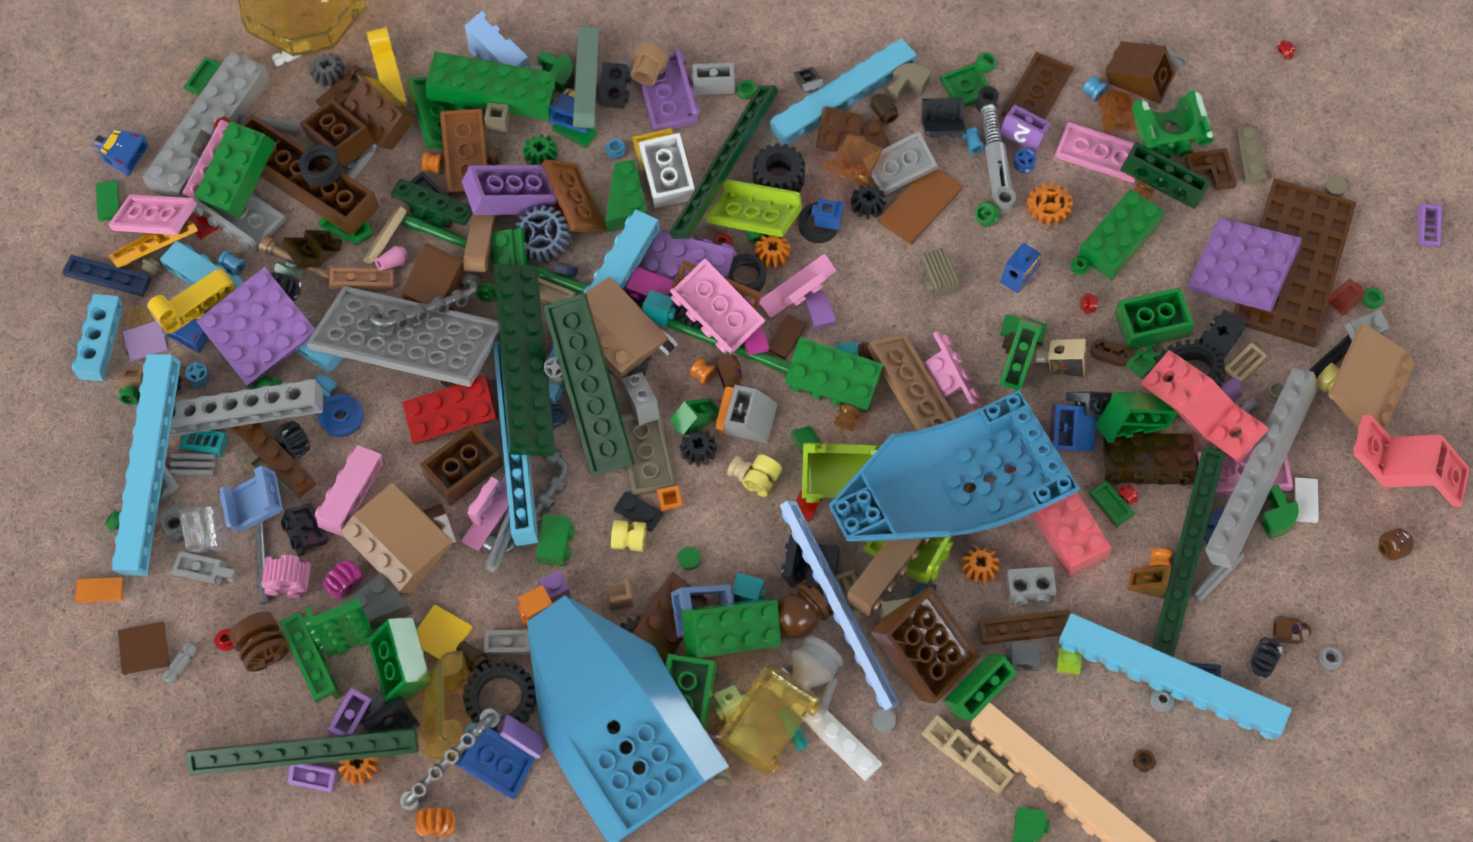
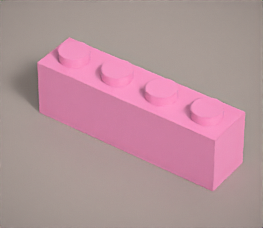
[315,445,383,536]

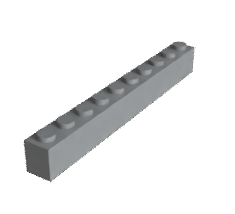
[1205,368,1319,569]

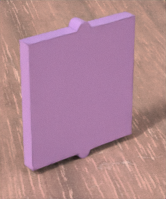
[122,321,168,362]

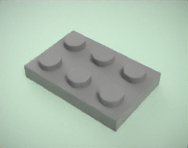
[863,131,938,195]

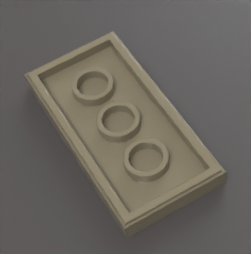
[621,407,676,496]

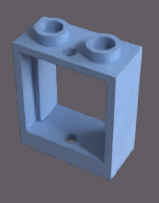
[671,585,734,638]

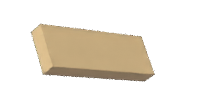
[362,207,407,264]

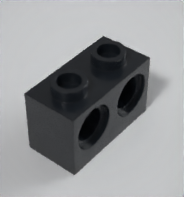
[598,62,632,109]

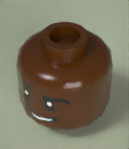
[1378,528,1414,561]

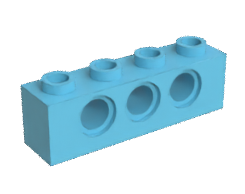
[72,294,123,381]

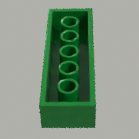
[425,51,557,121]

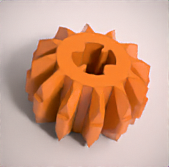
[755,235,791,270]
[961,545,1000,585]
[338,757,379,786]
[415,807,456,837]

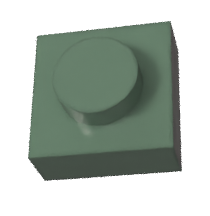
[274,259,304,278]

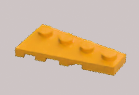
[108,219,198,268]

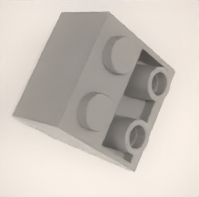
[724,385,778,444]

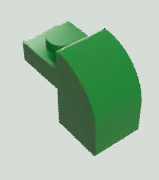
[537,51,574,94]
[1260,485,1299,540]

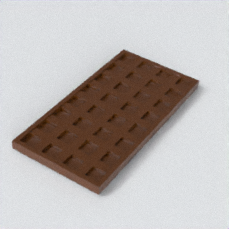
[1233,178,1357,348]

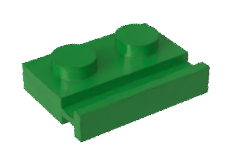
[491,228,527,266]

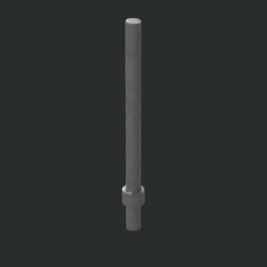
[255,521,269,605]

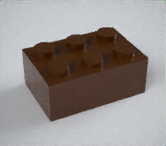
[342,76,416,150]
[300,99,375,169]
[420,424,503,505]

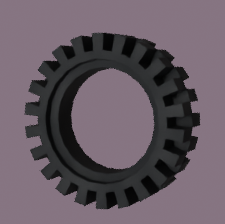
[1155,339,1226,388]
[463,659,536,733]

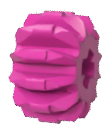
[323,560,362,599]

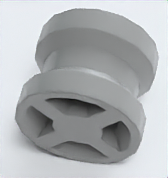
[544,357,564,384]

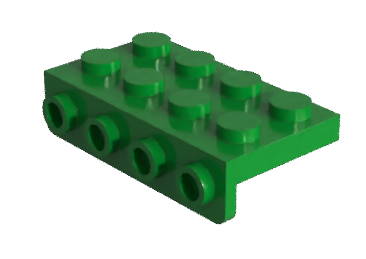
[407,77,467,149]
[785,337,884,413]
[303,598,374,657]

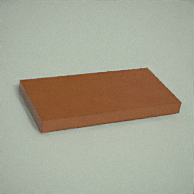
[440,109,487,194]
[542,159,607,234]
[878,169,963,245]

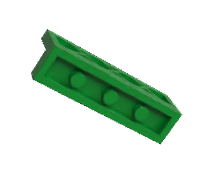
[279,611,342,703]

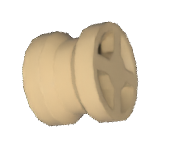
[727,456,753,482]

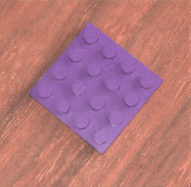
[1188,218,1302,312]
[196,267,315,388]

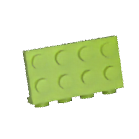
[705,179,802,237]

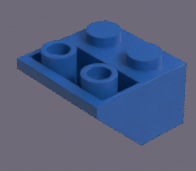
[1050,404,1096,451]

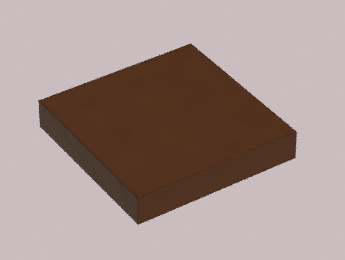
[118,621,169,675]

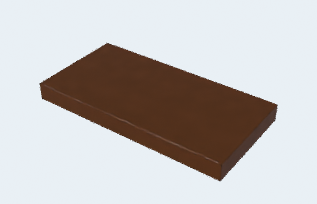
[1001,52,1074,120]

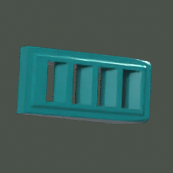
[179,430,229,458]

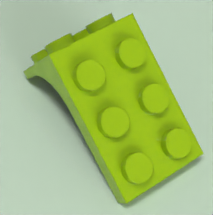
[863,536,954,584]

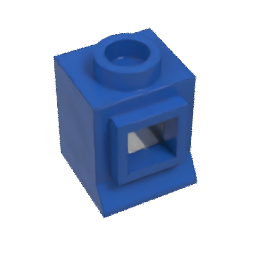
[811,198,844,230]

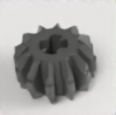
[309,52,345,87]

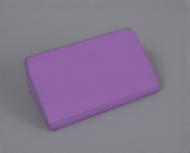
[497,715,544,759]
[287,763,340,793]

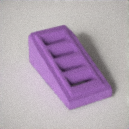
[1417,203,1442,247]

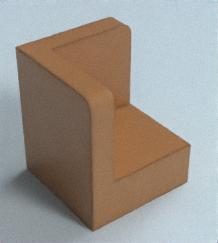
[607,577,633,611]

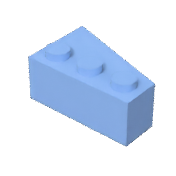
[465,11,529,67]

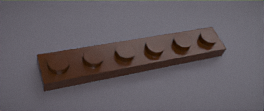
[230,407,317,498]

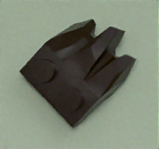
[282,230,342,269]

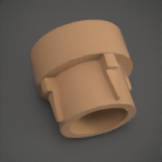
[630,43,669,86]

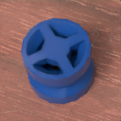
[1014,148,1036,174]

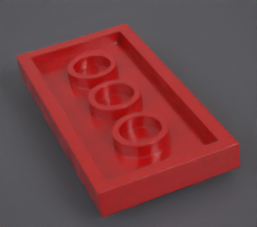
[402,376,498,445]

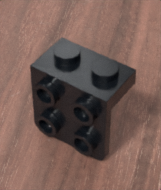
[921,98,967,138]
[781,535,840,588]

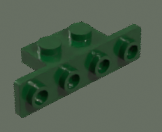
[390,179,473,228]

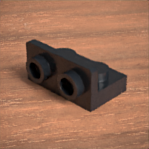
[1066,391,1112,416]
[281,503,329,557]

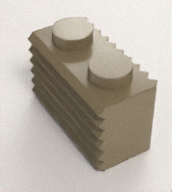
[918,247,960,298]

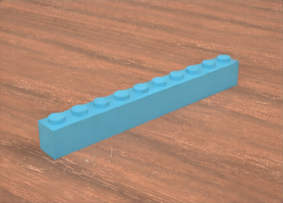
[546,210,660,405]
[160,241,344,374]
[493,341,539,546]
[112,354,181,576]
[1058,613,1291,739]

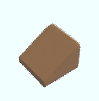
[119,368,144,391]

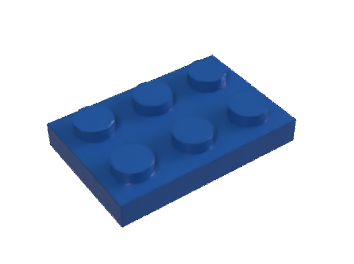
[455,723,535,799]

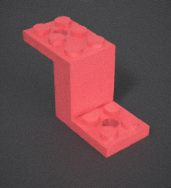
[1140,350,1269,463]
[1353,415,1470,507]

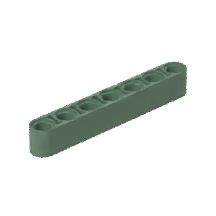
[573,26,599,128]

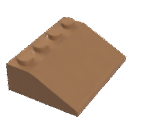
[584,277,669,381]
[1329,323,1415,431]
[340,482,453,593]

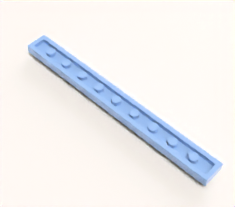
[780,501,901,710]

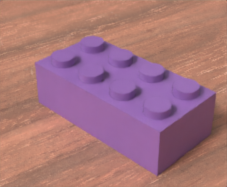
[462,165,558,215]

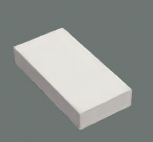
[1294,478,1319,523]

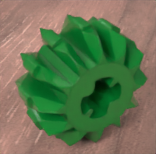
[522,134,558,165]

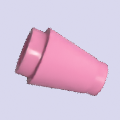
[375,246,408,270]

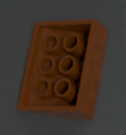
[870,586,981,704]

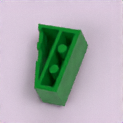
[606,159,648,232]
[1095,391,1177,443]

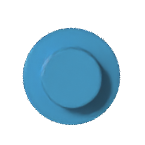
[605,139,626,159]

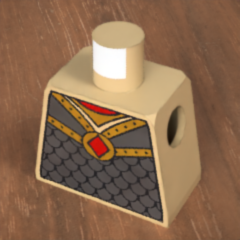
[1036,339,1087,377]

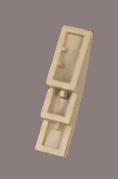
[921,715,1014,793]

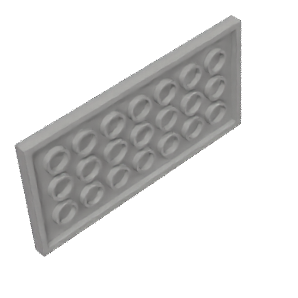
[307,286,499,387]

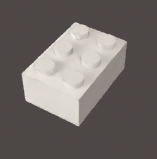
[639,133,695,209]

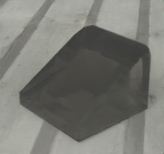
[191,130,212,158]

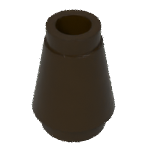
[456,641,489,672]

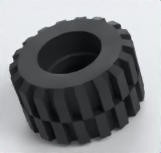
[753,143,805,193]

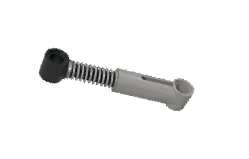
[976,86,1016,214]

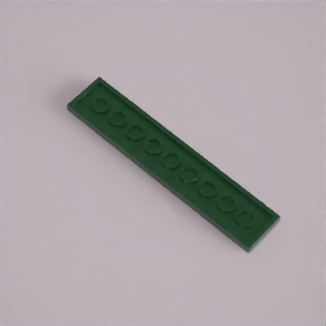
[493,264,555,456]

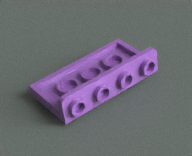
[640,47,700,132]
[642,229,737,281]

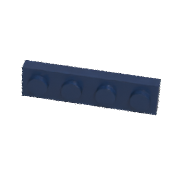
[62,255,151,297]

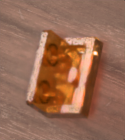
[1098,89,1137,134]

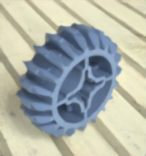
[516,205,571,263]

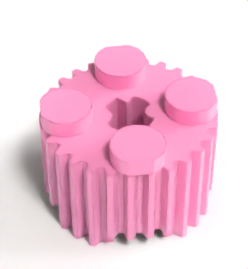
[261,554,311,599]

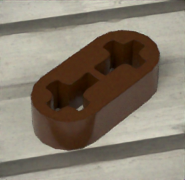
[1090,339,1132,367]

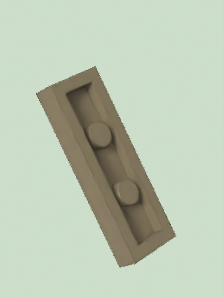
[1236,126,1267,183]

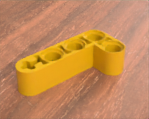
[366,27,408,106]
[147,269,236,334]

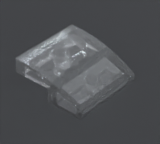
[178,506,234,553]

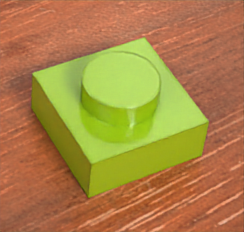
[1056,648,1082,675]

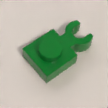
[1126,342,1163,379]

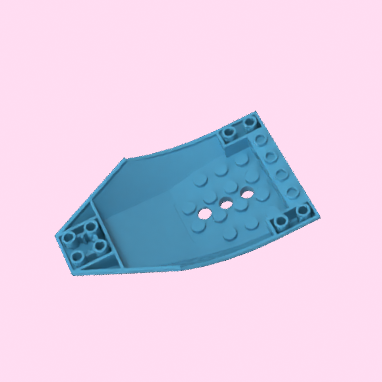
[829,390,1081,541]
[527,596,729,842]

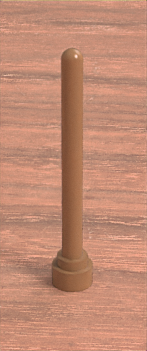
[258,236,329,281]

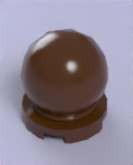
[778,580,833,639]

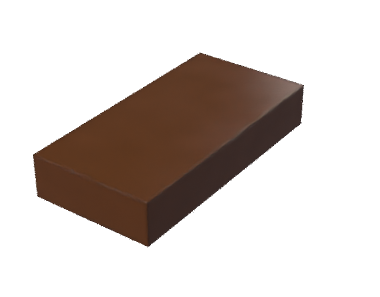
[768,314,807,360]

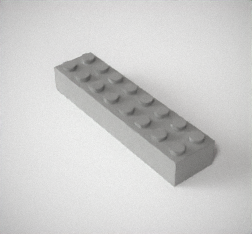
[142,51,270,198]

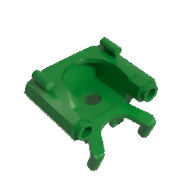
[1132,91,1215,159]

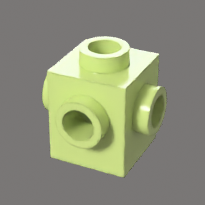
[713,685,750,728]

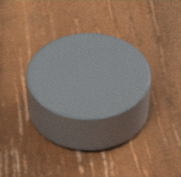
[872,709,896,733]

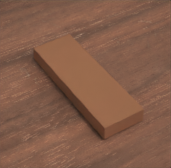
[329,267,394,290]

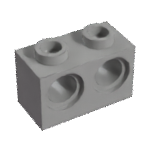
[622,372,660,425]
[1005,566,1056,605]

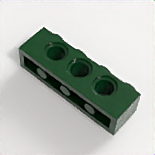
[1120,141,1211,209]

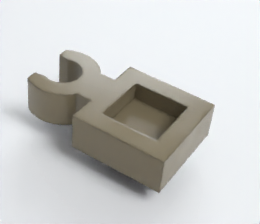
[237,445,270,476]

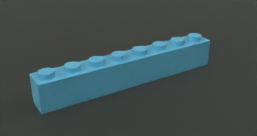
[770,38,917,145]

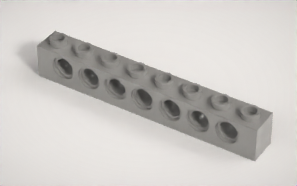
[169,379,323,437]

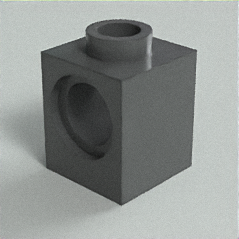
[157,504,193,543]
[1006,641,1040,671]

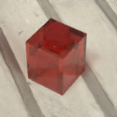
[1328,278,1366,316]

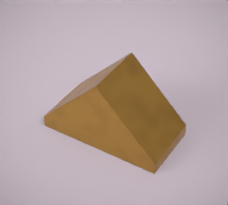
[1127,565,1171,598]

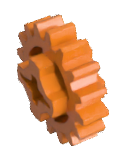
[1026,182,1073,226]

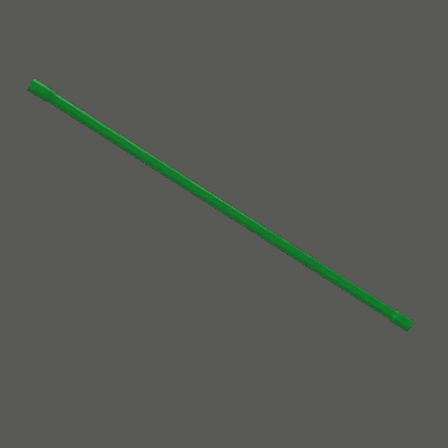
[402,214,791,375]

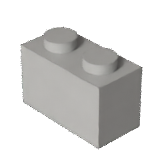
[693,63,735,95]

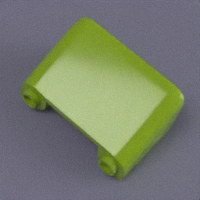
[802,442,882,503]

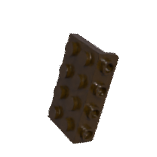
[1102,433,1197,486]

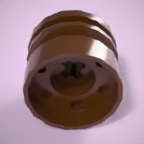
[228,611,290,672]

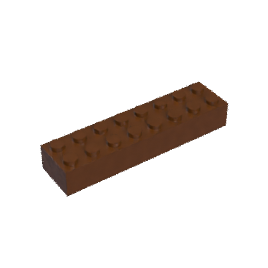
[241,114,379,236]

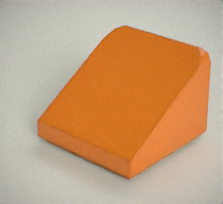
[657,485,683,512]

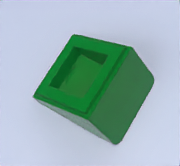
[791,426,821,454]

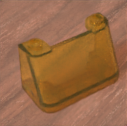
[422,651,469,760]
[715,665,822,777]

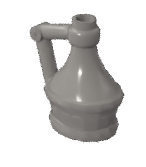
[780,636,844,715]

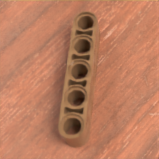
[463,214,498,272]

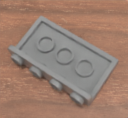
[192,194,286,253]

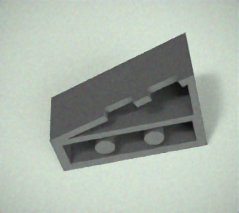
[341,573,413,629]

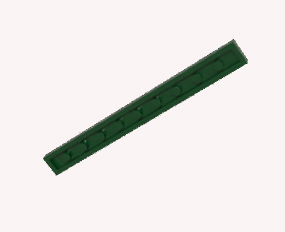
[669,85,779,239]
[1152,447,1225,657]
[185,728,419,775]

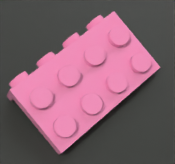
[670,259,766,355]

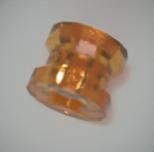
[1133,181,1155,201]
[834,405,860,431]

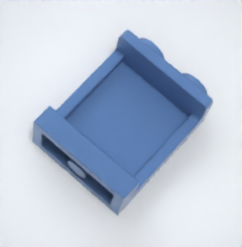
[219,466,283,532]

